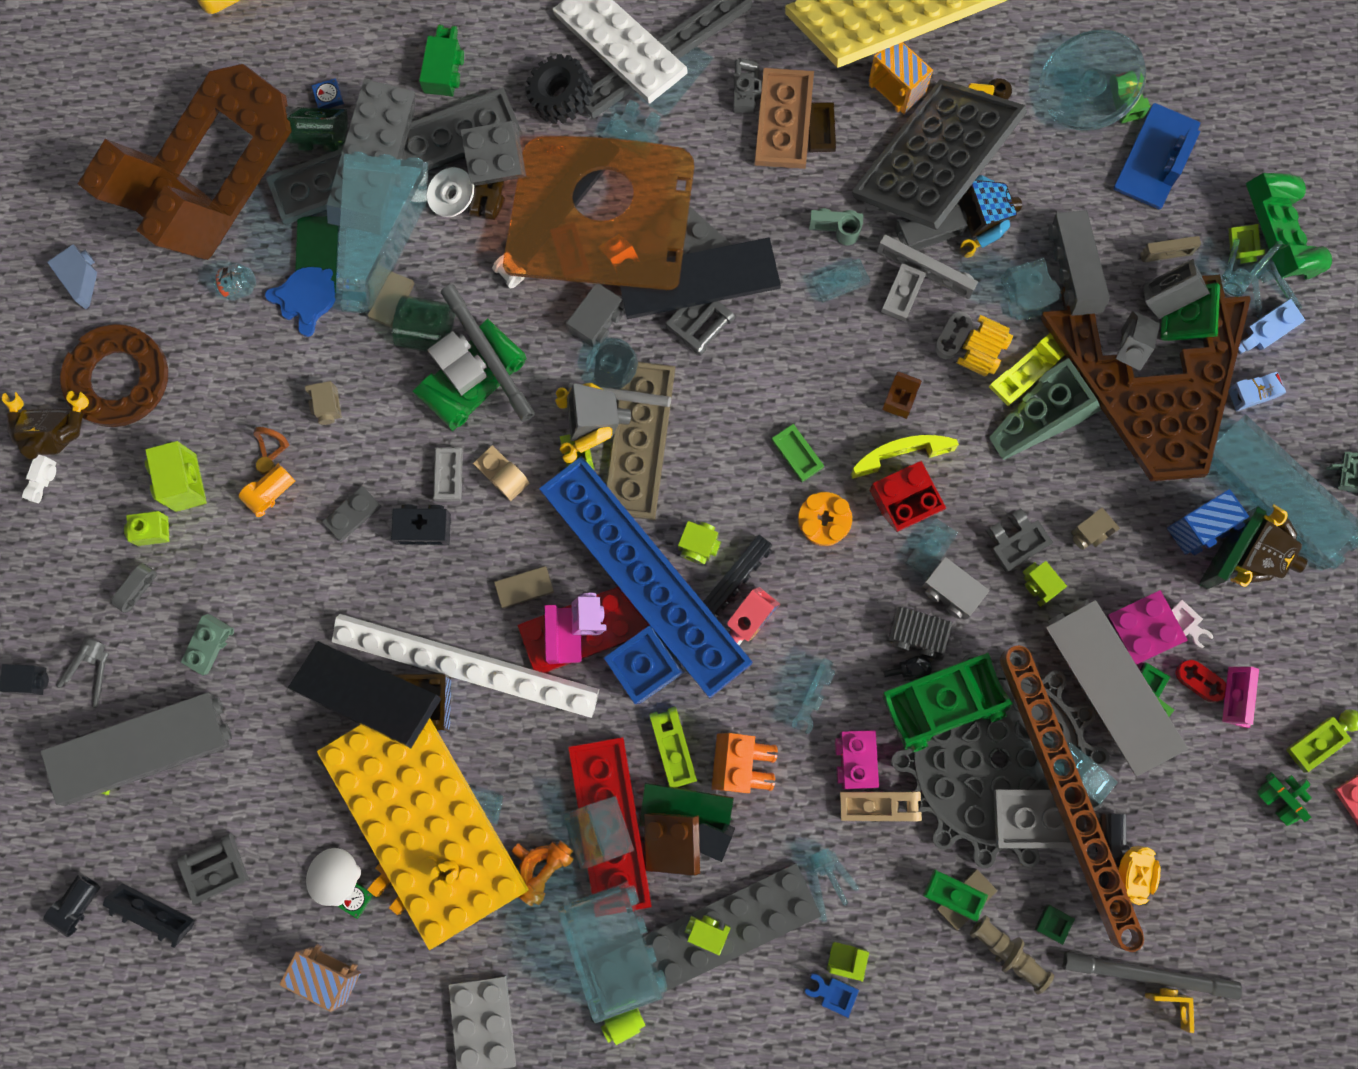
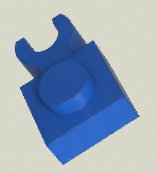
[804,973,859,1018]

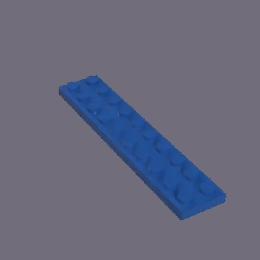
[539,456,753,699]

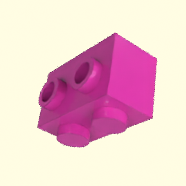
[835,731,879,789]

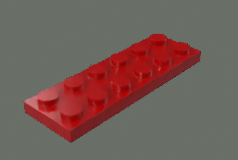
[517,587,650,673]
[568,737,652,917]

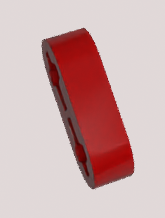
[1176,660,1226,702]

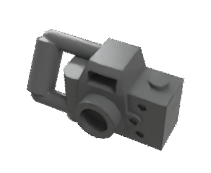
[734,58,762,113]

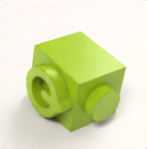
[678,521,721,565]

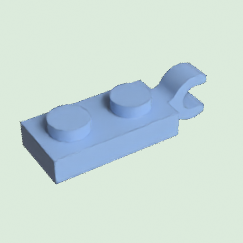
[1238,299,1305,354]

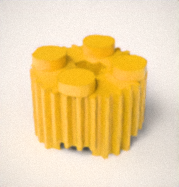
[956,315,1013,377]

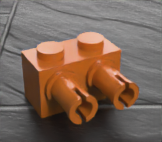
[711,733,778,793]

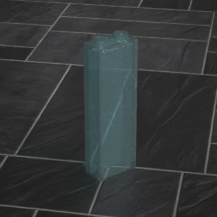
[1211,414,1358,571]

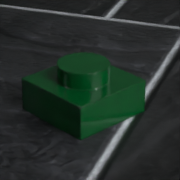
[1034,904,1075,945]

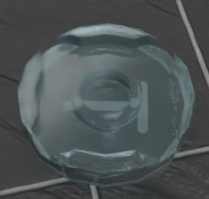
[586,338,638,389]

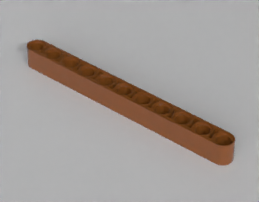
[1000,645,1144,952]

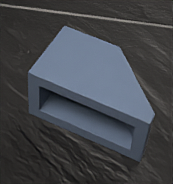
[47,244,97,309]

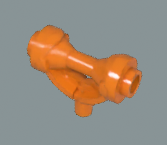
[512,840,574,906]

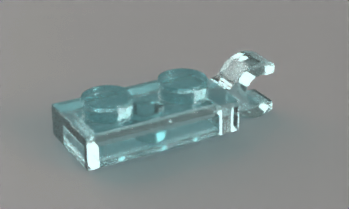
[791,658,835,735]

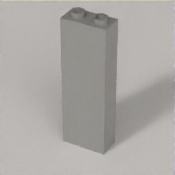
[1046,599,1188,777]

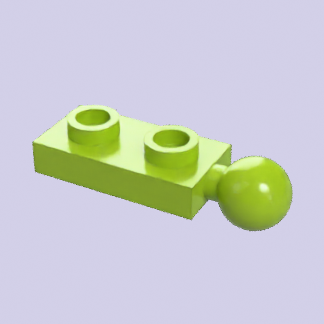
[1286,709,1358,773]

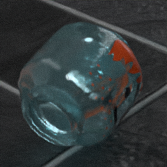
[214,263,256,301]

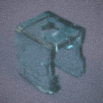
[1001,257,1061,320]

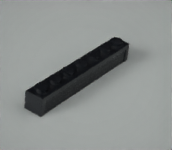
[703,534,772,618]

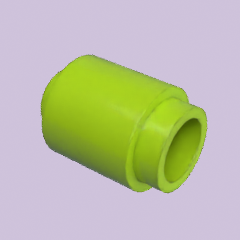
[601,1004,646,1046]

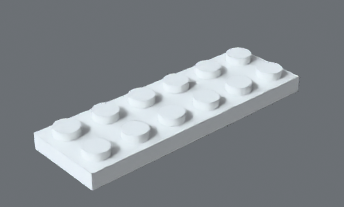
[553,0,687,104]

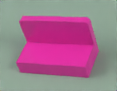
[545,605,582,664]
[1222,667,1259,728]

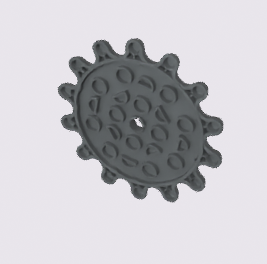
[891,653,1110,868]

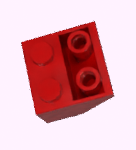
[869,460,946,532]

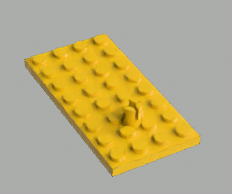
[317,718,529,950]

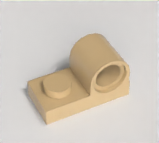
[473,445,530,502]

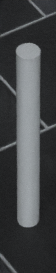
[568,383,671,407]

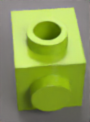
[124,511,170,546]

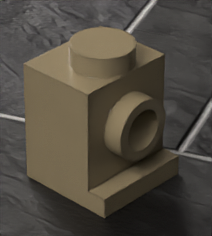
[305,381,342,425]
[1071,508,1120,550]

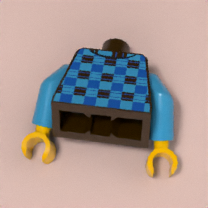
[959,175,1022,258]

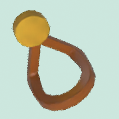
[253,427,289,475]

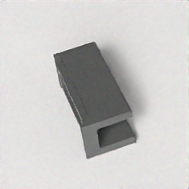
[895,203,967,250]
[1115,311,1160,370]

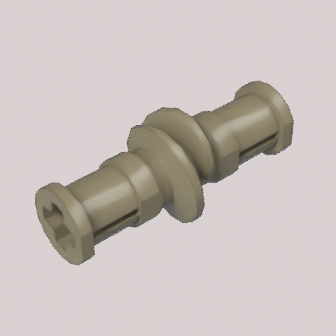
[970,915,1054,995]

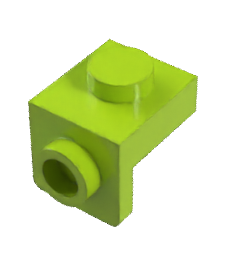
[1228,224,1265,264]

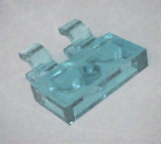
[602,100,662,161]

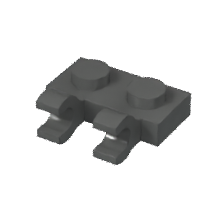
[986,508,1053,572]

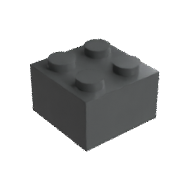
[461,121,526,186]

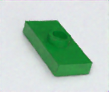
[922,869,988,922]

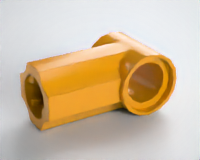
[238,463,295,517]

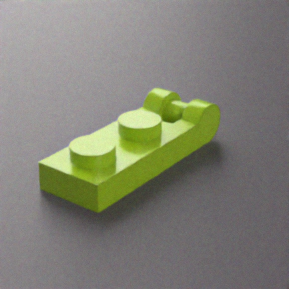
[649,706,697,788]

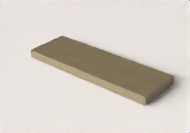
[606,362,676,520]

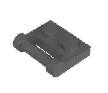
[666,301,735,356]
[177,833,249,905]

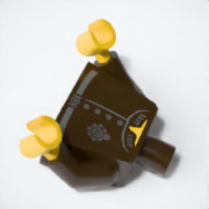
[2,391,89,459]
[1230,504,1308,587]

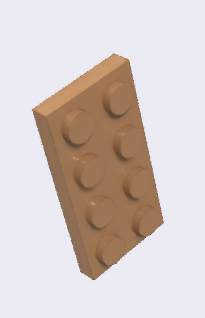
[755,68,814,169]

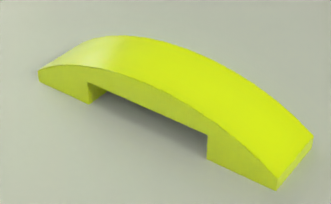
[989,333,1065,406]
[851,435,959,479]

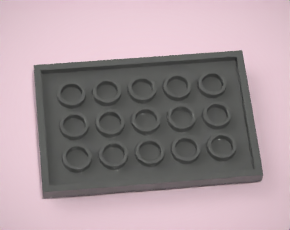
[852,79,1027,230]

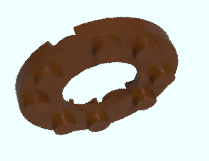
[60,324,168,427]

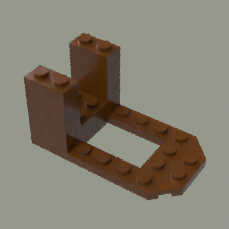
[77,64,291,260]

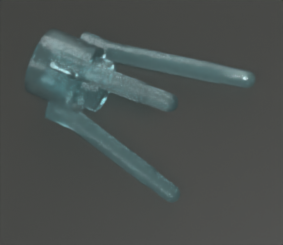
[1222,238,1282,297]
[1249,257,1302,319]
[807,848,859,922]

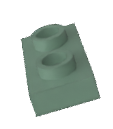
[809,208,863,246]
[181,614,234,676]

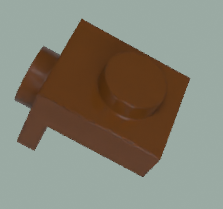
[882,372,922,419]

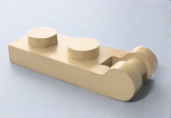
[840,791,922,821]

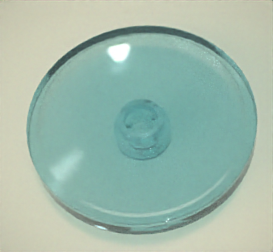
[1039,30,1146,131]

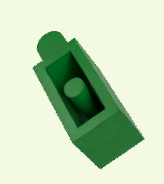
[419,24,464,97]

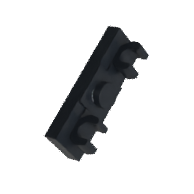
[103,883,195,948]

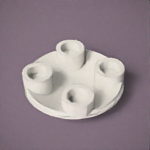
[306,848,361,906]

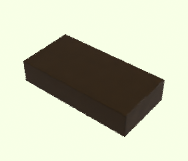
[809,102,836,153]

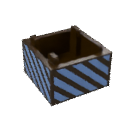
[392,674,451,732]

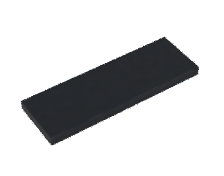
[616,237,781,319]
[288,641,441,749]

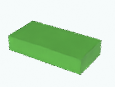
[771,424,824,482]

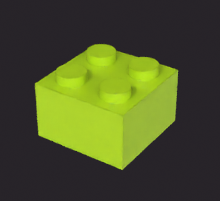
[145,441,207,512]

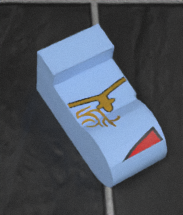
[1228,372,1286,411]

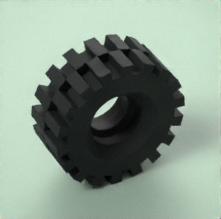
[525,54,593,124]

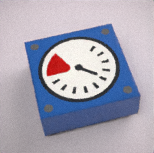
[312,78,344,111]

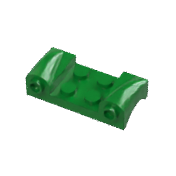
[1245,173,1332,280]
[413,319,527,431]
[883,653,1012,752]

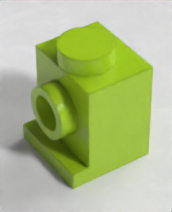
[1023,561,1067,607]
[685,915,731,956]

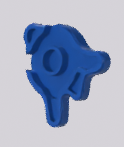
[265,267,339,337]

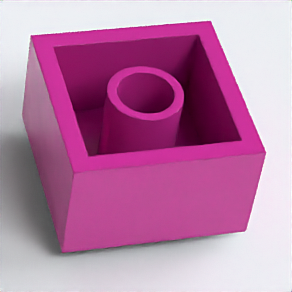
[1107,590,1188,665]

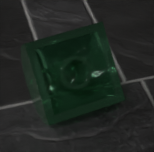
[287,107,348,152]
[392,295,456,352]

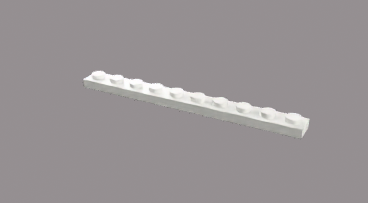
[332,614,600,718]

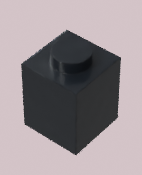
[0,664,49,695]

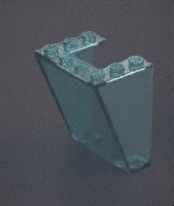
[336,152,428,313]

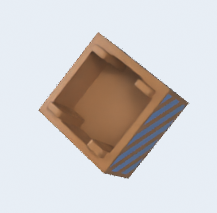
[279,944,361,1012]

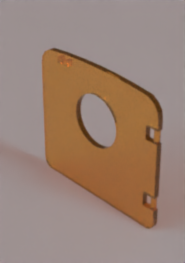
[503,136,695,290]

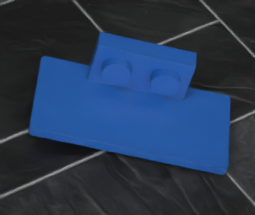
[1114,103,1201,209]

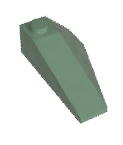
[989,358,1101,460]

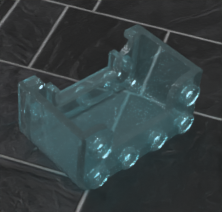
[558,881,668,1023]

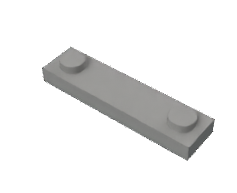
[877,235,978,299]

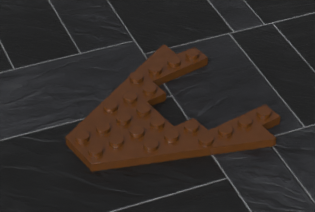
[1041,274,1251,481]

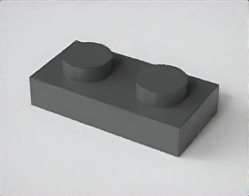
[322,486,382,542]

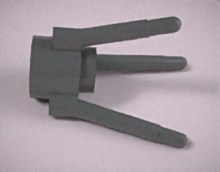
[57,637,109,708]

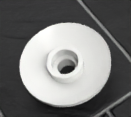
[427,167,474,217]

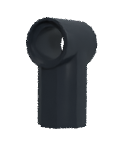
[43,875,101,937]

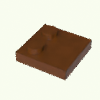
[644,813,700,876]

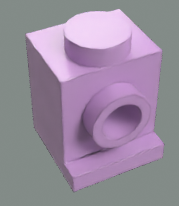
[572,593,606,635]

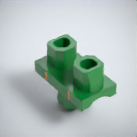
[1257,772,1312,826]

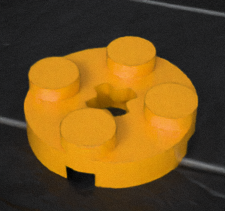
[798,492,852,546]

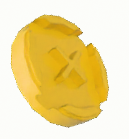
[1118,846,1160,905]

